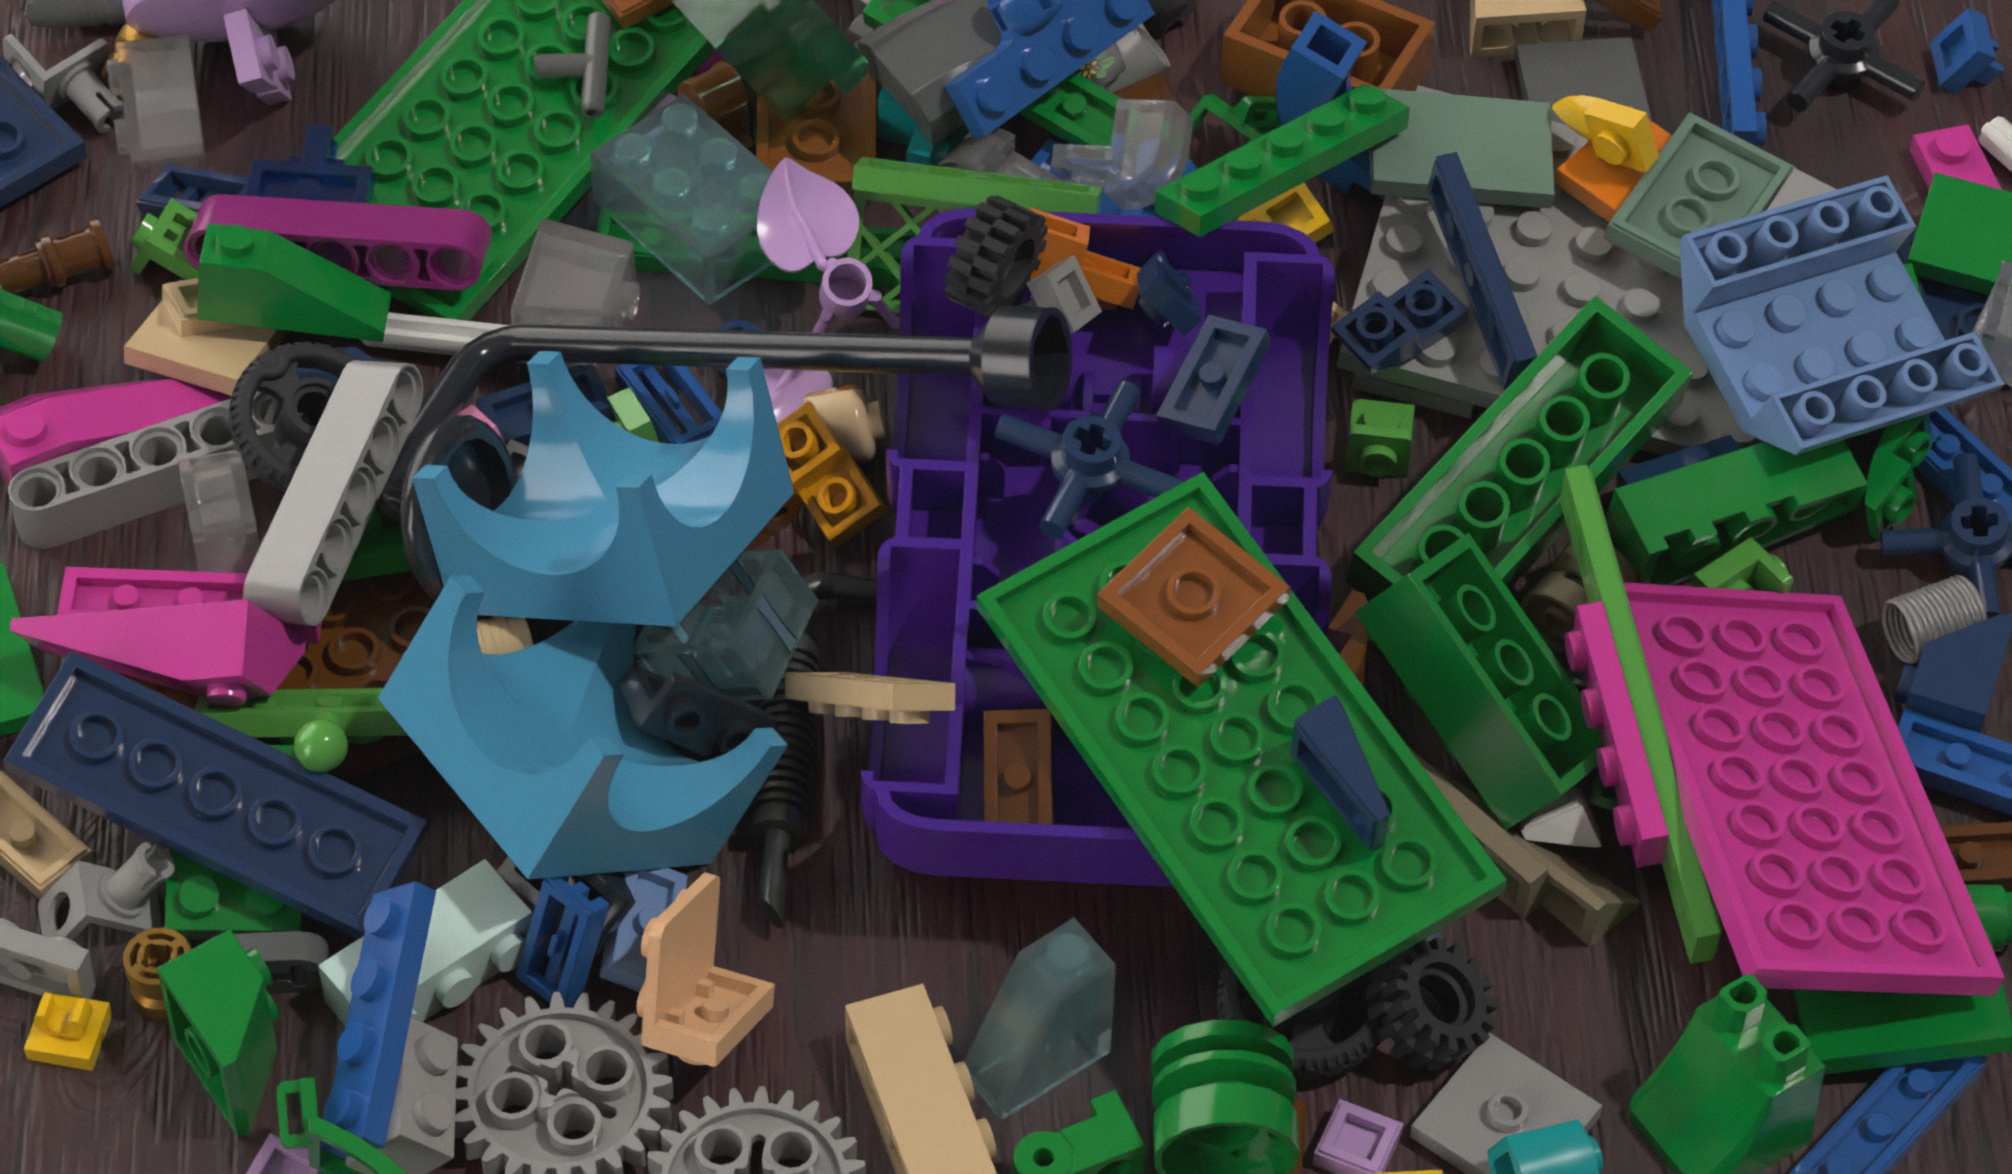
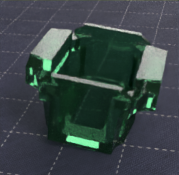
[671,0,869,123]

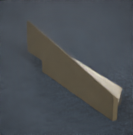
[1407,745,1639,947]

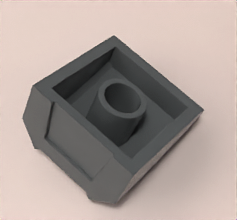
[857,0,1001,146]

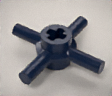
[995,381,1185,539]
[1880,453,2012,619]

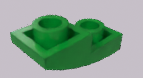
[1865,413,1933,541]

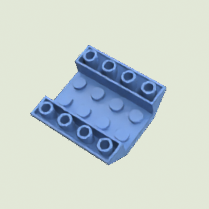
[1680,175,2005,455]

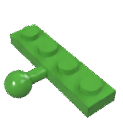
[194,688,409,772]

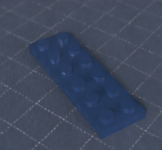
[3,651,427,939]

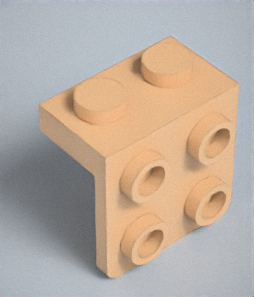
[636,872,775,1067]

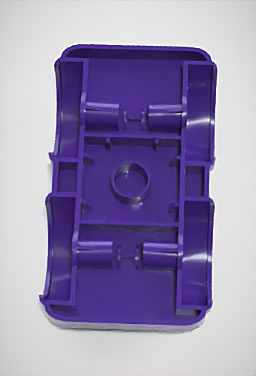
[861,208,1335,887]

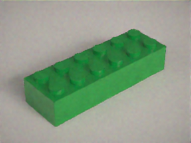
[1346,295,1693,601]

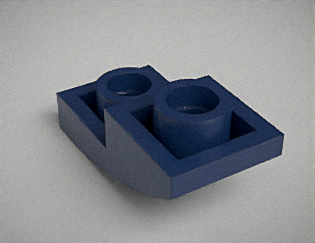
[1331,269,1468,373]

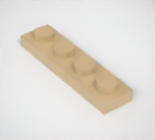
[785,672,955,724]

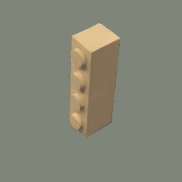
[845,984,997,1174]

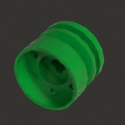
[1151,1020,1300,1174]

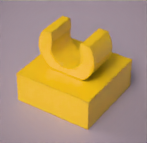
[24,992,113,1071]

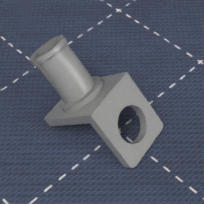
[3,34,128,133]
[38,842,175,940]

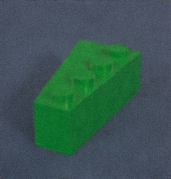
[1605,440,1868,586]

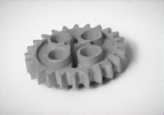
[455,992,673,1174]
[647,1086,866,1174]

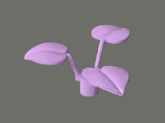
[727,158,900,423]

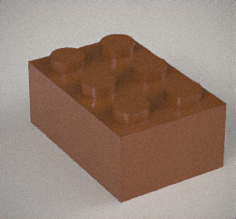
[1220,0,1435,97]

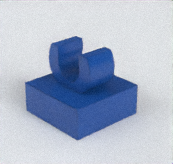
[1930,8,2005,94]

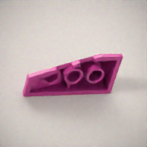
[0,377,231,487]
[10,600,306,706]

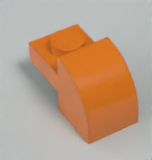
[1030,207,1141,310]

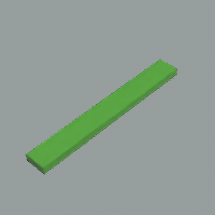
[1560,465,1722,964]

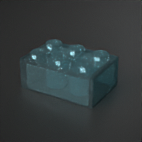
[590,94,773,305]

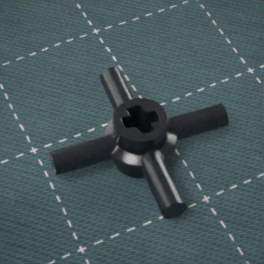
[1763,0,1925,112]

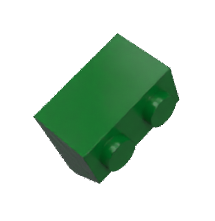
[157,930,280,1139]

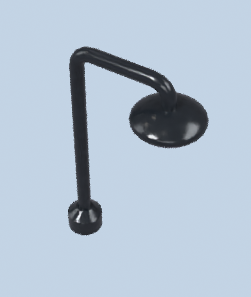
[375,306,1073,601]

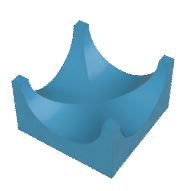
[412,351,794,626]
[378,575,788,879]

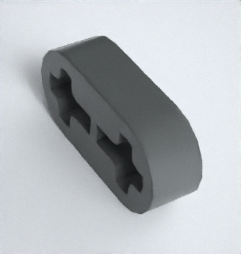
[206,931,330,994]

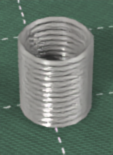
[1882,575,1987,665]

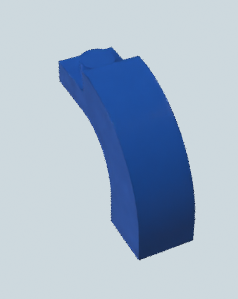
[1276,10,1385,200]

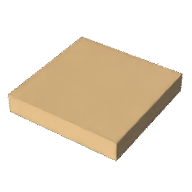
[124,280,290,396]

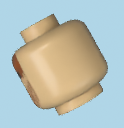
[801,384,887,465]

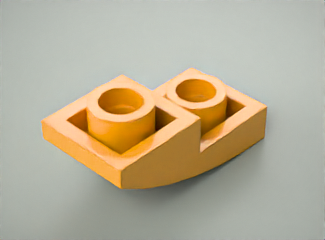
[777,401,888,547]

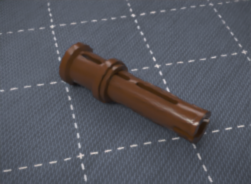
[0,217,116,294]

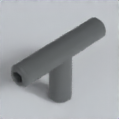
[535,12,611,119]

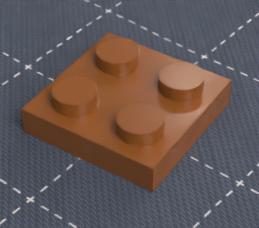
[1097,507,1290,688]

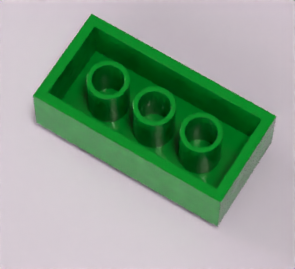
[1354,532,1603,830]

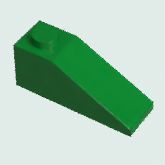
[197,223,391,342]

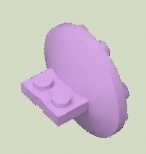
[122,0,336,106]

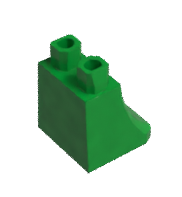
[1628,974,1826,1174]

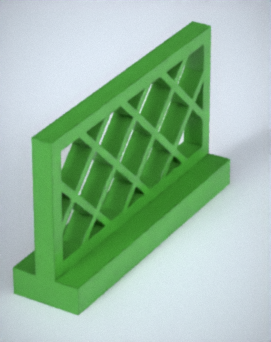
[847,157,1103,314]

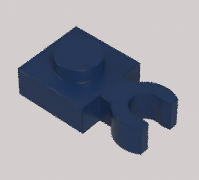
[1137,250,1203,337]

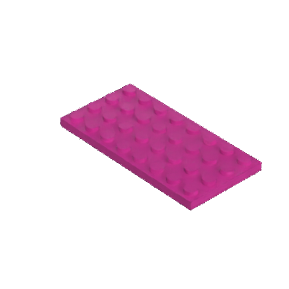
[1623,582,2005,996]

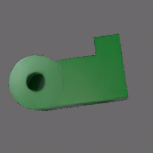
[1013,1090,1145,1174]

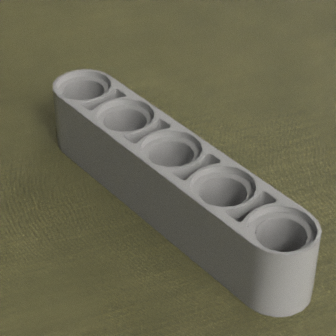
[243,360,423,626]
[8,392,309,549]

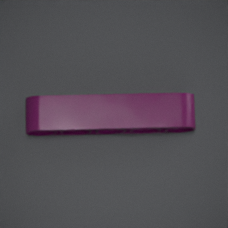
[184,194,493,290]

